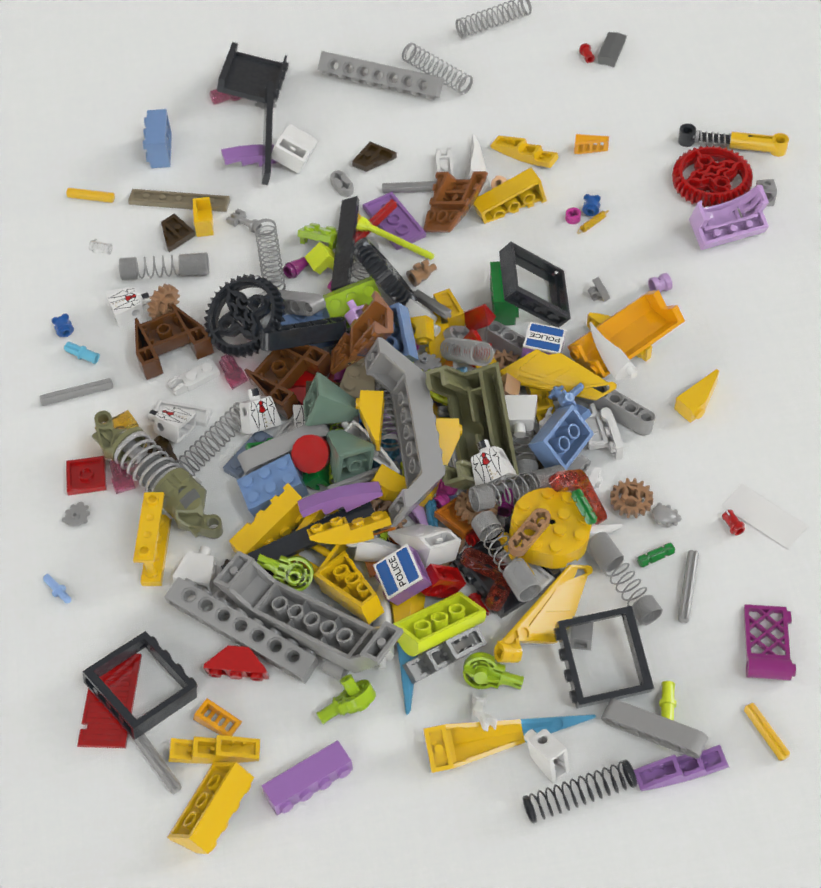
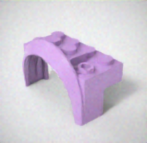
[689,185,769,250]

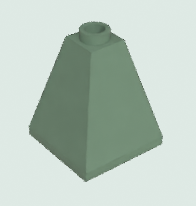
[303,372,359,426]
[326,429,375,484]

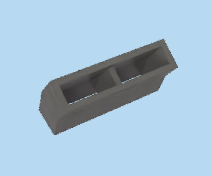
[598,32,627,67]

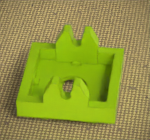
[297,223,338,250]

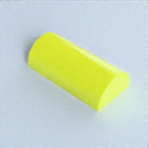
[393,592,486,657]

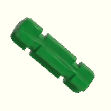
[571,489,597,525]
[637,543,675,567]

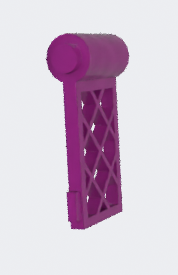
[744,604,796,681]

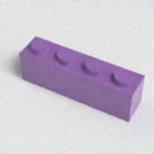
[261,740,353,815]

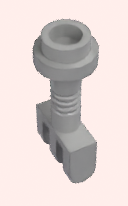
[226,209,262,233]

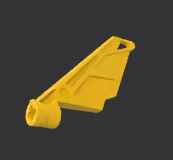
[476,349,617,400]
[494,564,593,663]

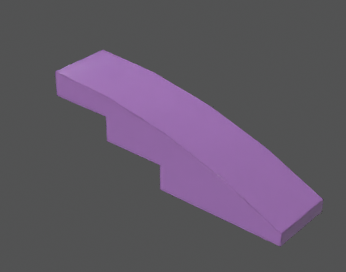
[221,144,278,167]
[298,481,383,518]
[634,745,729,791]

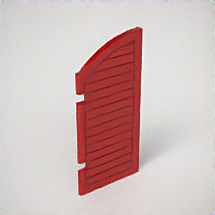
[77,653,142,748]

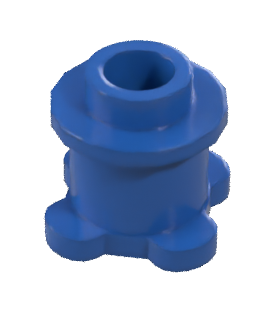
[582,194,601,216]
[51,313,74,337]

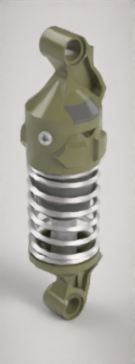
[92,410,224,539]

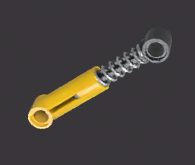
[678,123,789,157]

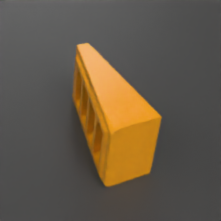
[574,134,609,154]
[193,698,242,736]

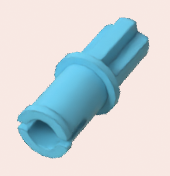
[64,342,100,364]

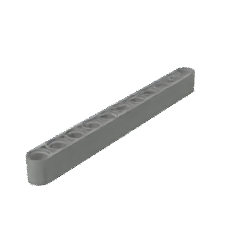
[485,321,655,435]

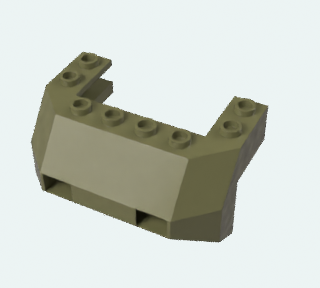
[425,362,519,490]

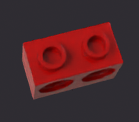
[421,564,466,598]

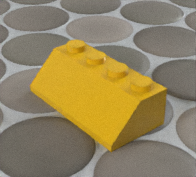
[167,762,255,854]

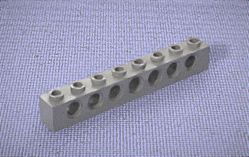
[318,51,444,100]
[164,577,319,684]

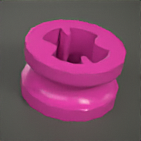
[565,207,581,225]

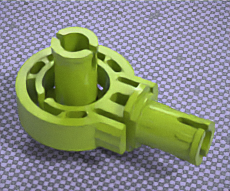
[257,554,314,591]
[463,652,524,690]
[316,674,376,724]

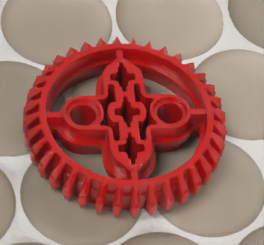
[672,145,753,208]

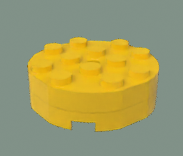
[509,487,592,569]

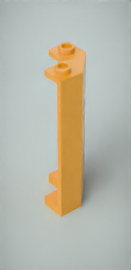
[567,290,685,378]

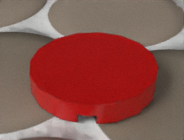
[291,434,330,473]

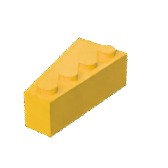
[473,167,547,224]
[229,483,305,554]
[314,550,384,625]

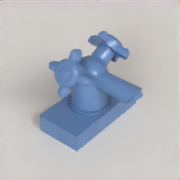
[548,382,592,420]

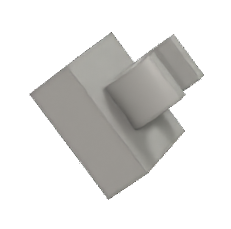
[588,277,610,302]

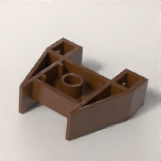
[135,304,214,380]
[244,345,331,419]

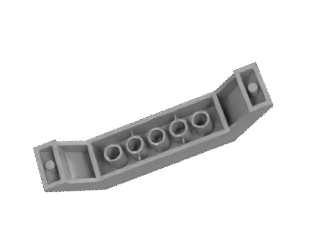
[364,337,446,527]
[213,551,404,673]

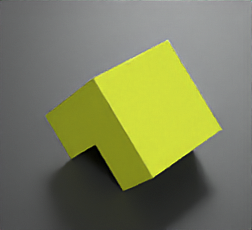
[305,242,335,274]

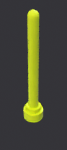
[356,216,434,260]

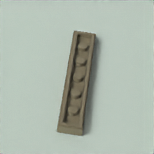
[128,189,230,212]

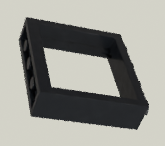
[499,242,571,327]
[553,606,654,709]
[83,631,198,740]

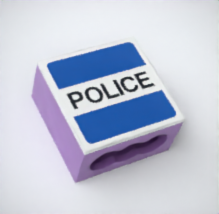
[521,322,566,358]
[373,544,432,605]

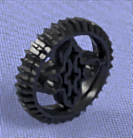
[352,237,417,306]
[204,274,286,358]

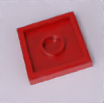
[66,456,107,496]

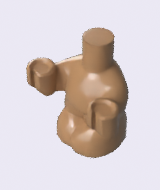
[406,259,437,287]

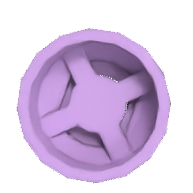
[648,273,673,293]

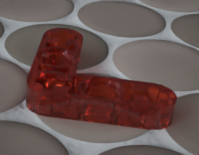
[549,469,607,525]
[460,548,511,611]

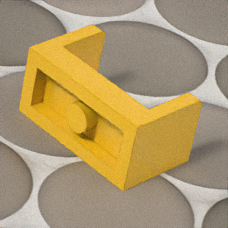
[193,197,214,237]
[433,288,465,327]

